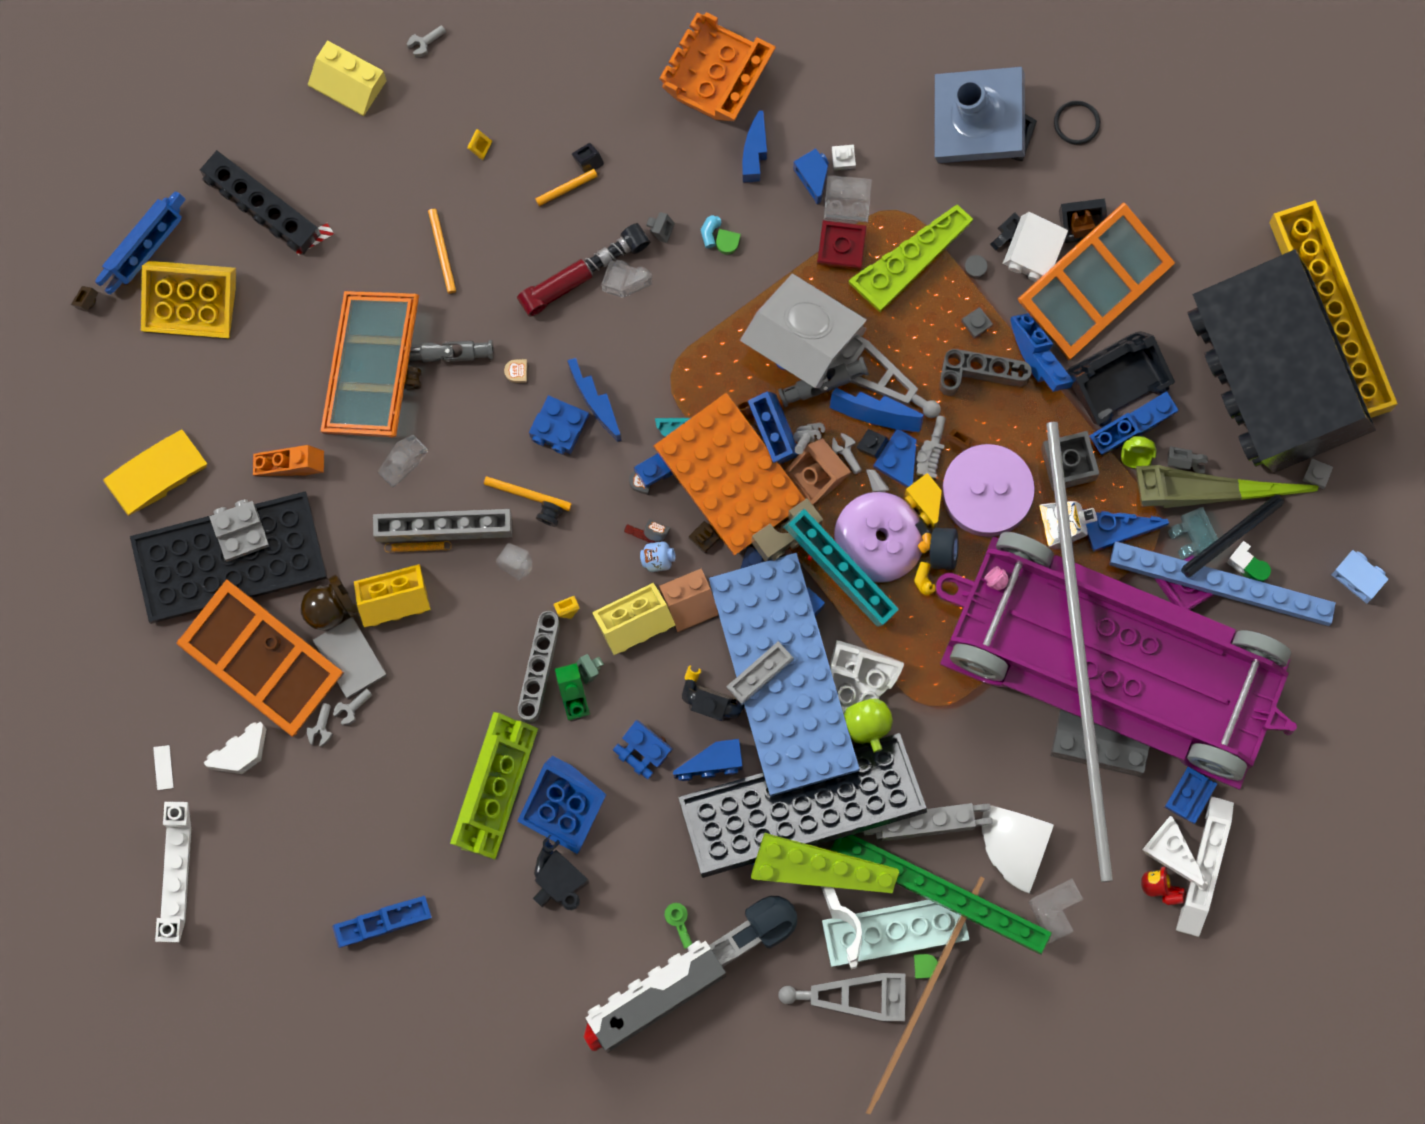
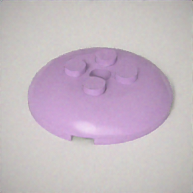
[834,492,923,582]

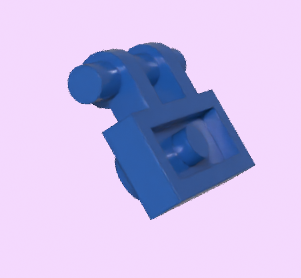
[613,720,673,780]

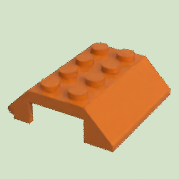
[659,12,776,121]

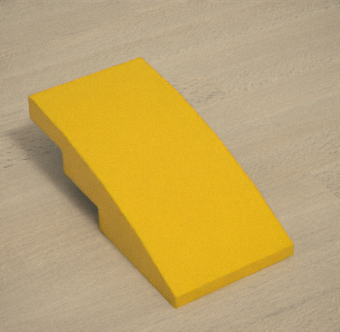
[103,429,207,516]

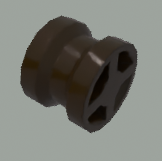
[404,367,422,390]

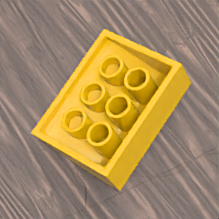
[141,261,236,338]

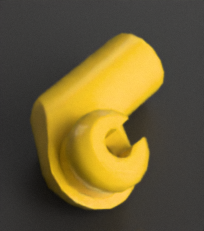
[914,562,936,595]

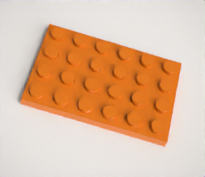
[653,393,805,556]

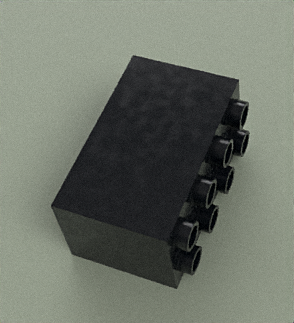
[1187,249,1376,473]

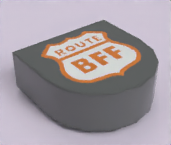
[629,471,651,495]
[644,519,670,541]

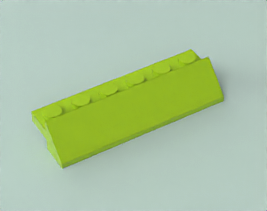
[450,712,538,860]

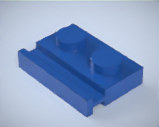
[1164,767,1217,824]

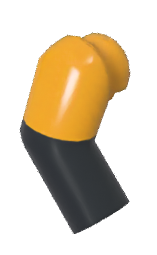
[915,519,932,554]

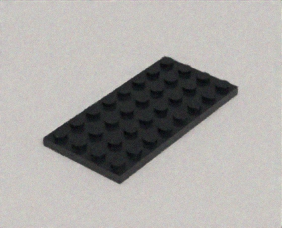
[130,491,327,624]

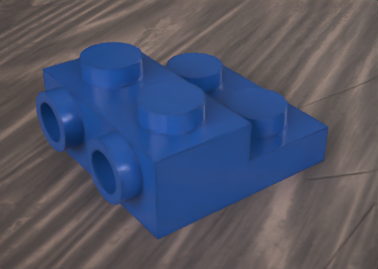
[529,395,589,455]

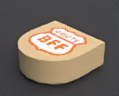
[504,359,527,383]

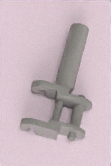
[793,423,825,454]

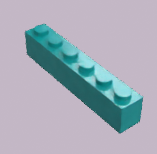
[784,509,899,627]

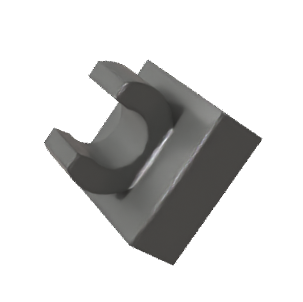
[646,212,675,243]

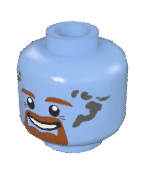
[640,541,675,572]

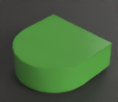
[716,229,741,255]
[914,954,937,979]

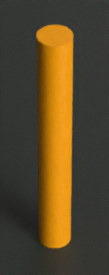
[535,169,598,206]

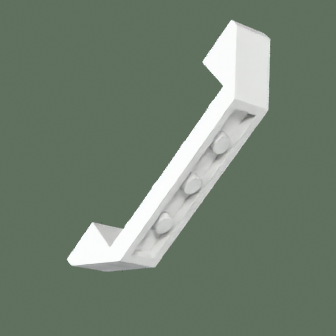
[1176,796,1234,937]
[155,802,191,943]

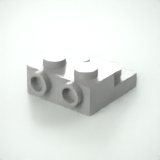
[209,499,269,562]

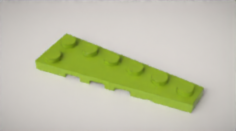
[849,205,973,313]
[751,833,899,893]

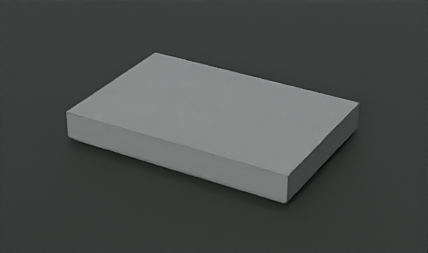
[313,617,387,699]

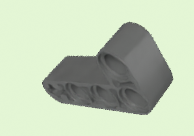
[939,349,1031,396]

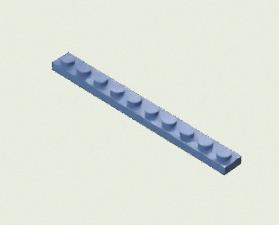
[1109,542,1336,626]

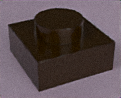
[71,286,99,311]

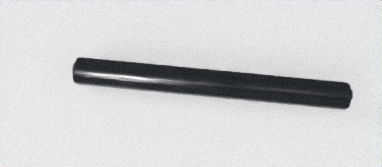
[1181,494,1284,578]

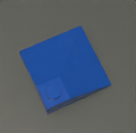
[517,755,607,854]

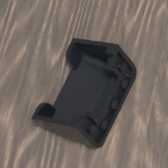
[1066,331,1175,426]

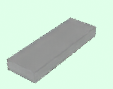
[726,641,794,705]

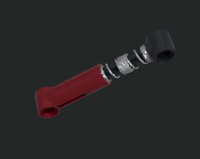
[517,223,651,317]

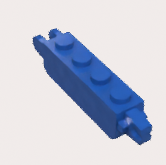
[95,192,186,294]

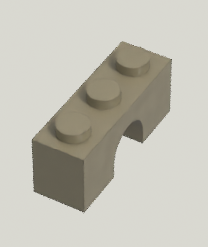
[751,498,823,562]

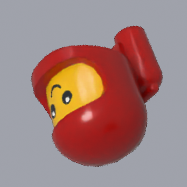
[1141,867,1187,905]

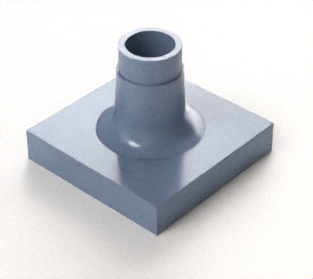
[935,67,1025,163]

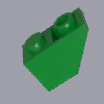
[555,663,590,720]

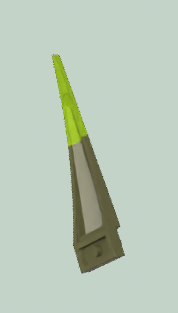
[1136,465,1319,508]

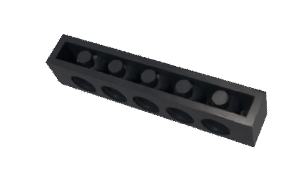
[200,150,321,254]

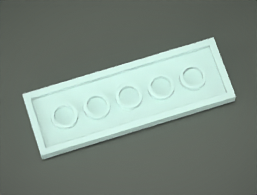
[822,900,969,967]

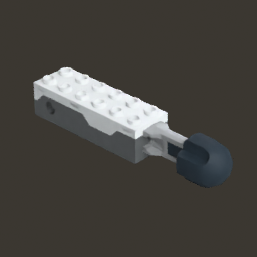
[583,896,797,1053]

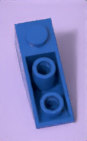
[673,739,742,781]

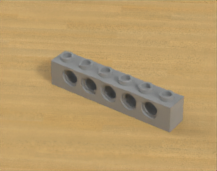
[373,509,512,543]

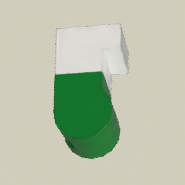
[1227,541,1271,583]

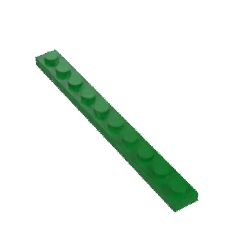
[831,835,1052,955]

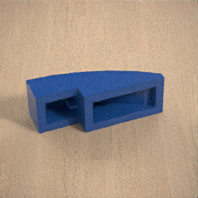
[742,111,767,183]

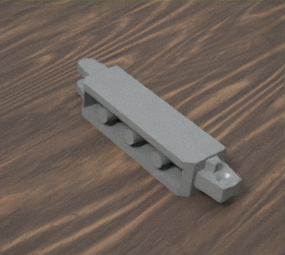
[863,803,993,841]

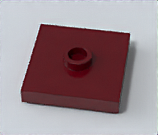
[817,220,867,270]

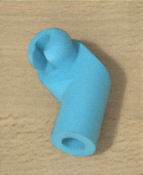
[701,215,721,248]

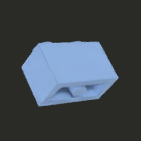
[1331,550,1388,604]

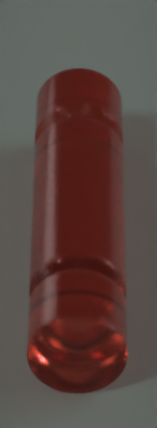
[624,524,665,543]

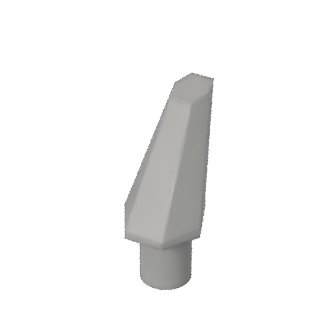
[867,470,889,493]

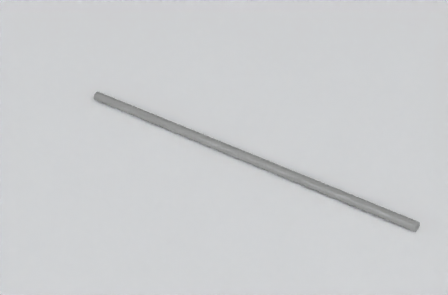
[1046,422,1113,882]

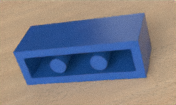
[748,391,799,464]

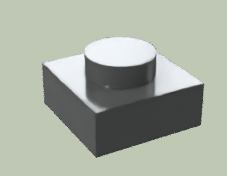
[961,307,993,339]

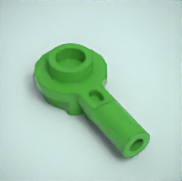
[664,903,692,949]

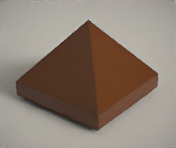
[946,429,973,451]

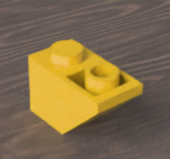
[905,473,942,529]

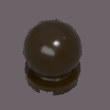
[301,574,359,631]

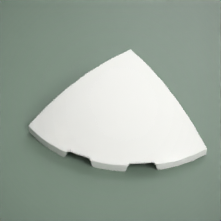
[829,640,904,713]
[982,806,1054,894]

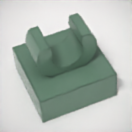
[576,654,604,685]

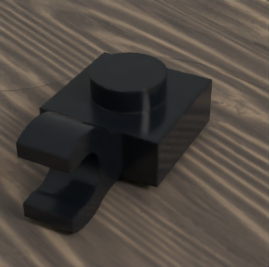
[990,212,1020,251]

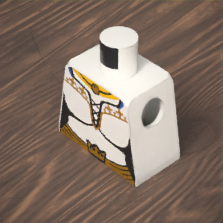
[1039,501,1097,550]

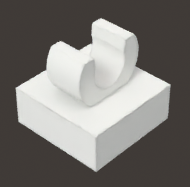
[832,145,856,170]

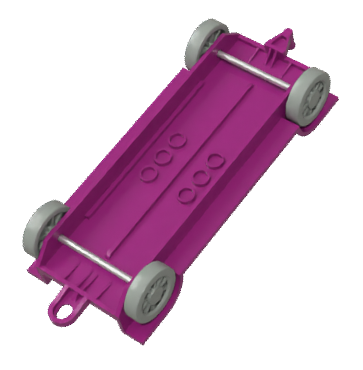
[936,532,1297,790]

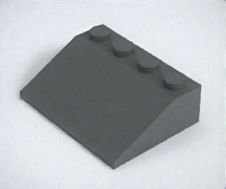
[1050,709,1149,777]

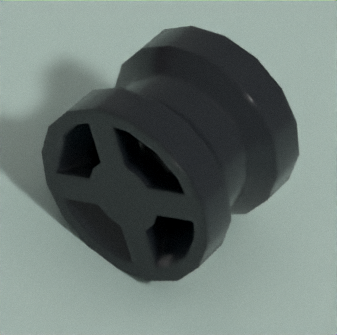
[536,501,563,527]

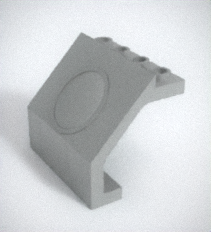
[740,273,867,389]

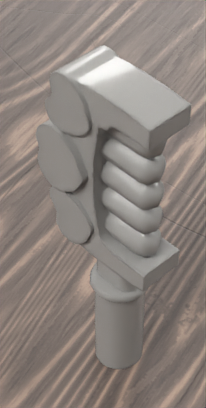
[916,416,946,479]

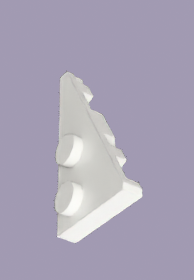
[1142,816,1208,890]

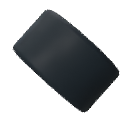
[930,528,959,570]

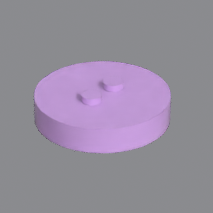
[942,444,1034,537]

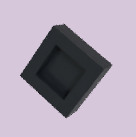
[857,429,889,459]

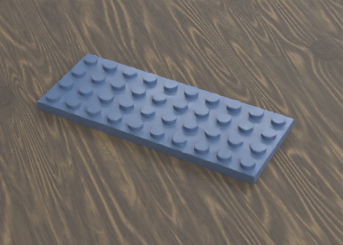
[709,553,860,797]

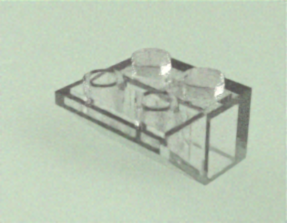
[824,175,872,222]

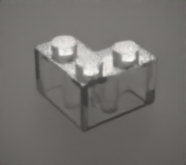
[1028,878,1083,944]

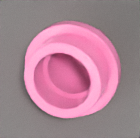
[984,566,1009,590]

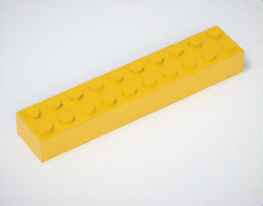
[1269,200,1398,418]

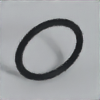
[1054,100,1100,145]

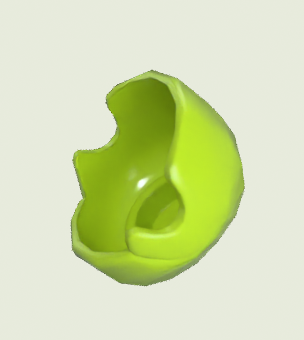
[1121,436,1156,468]

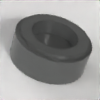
[965,255,987,279]

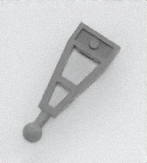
[829,335,941,418]
[778,973,906,1022]

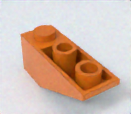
[253,445,324,476]

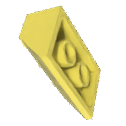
[308,40,386,116]
[592,583,675,655]

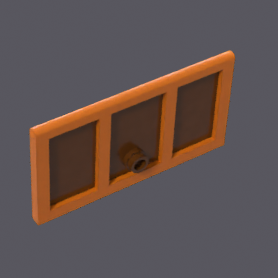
[176,579,344,737]

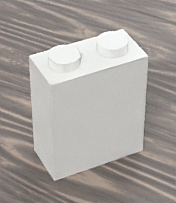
[1003,212,1068,282]

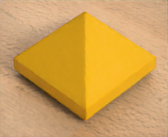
[467,129,492,160]
[553,596,580,619]

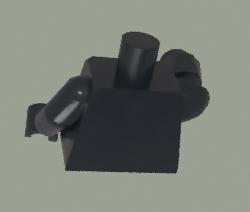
[532,835,589,911]

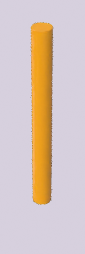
[428,209,456,294]
[484,476,572,511]

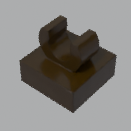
[688,521,720,554]

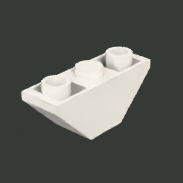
[204,722,267,774]

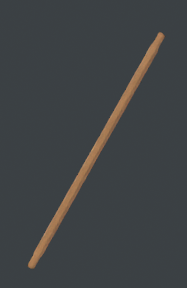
[865,876,985,1114]

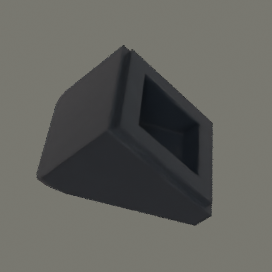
[572,143,604,173]

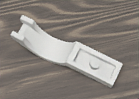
[821,886,862,970]

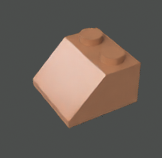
[785,438,851,506]
[659,568,719,632]

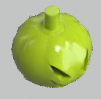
[844,698,893,752]

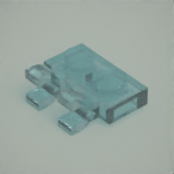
[1168,507,1218,560]

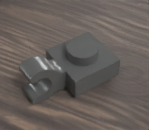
[1168,446,1208,474]

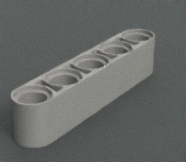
[518,611,560,723]

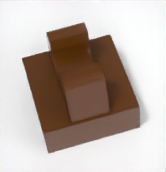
[1069,210,1096,239]

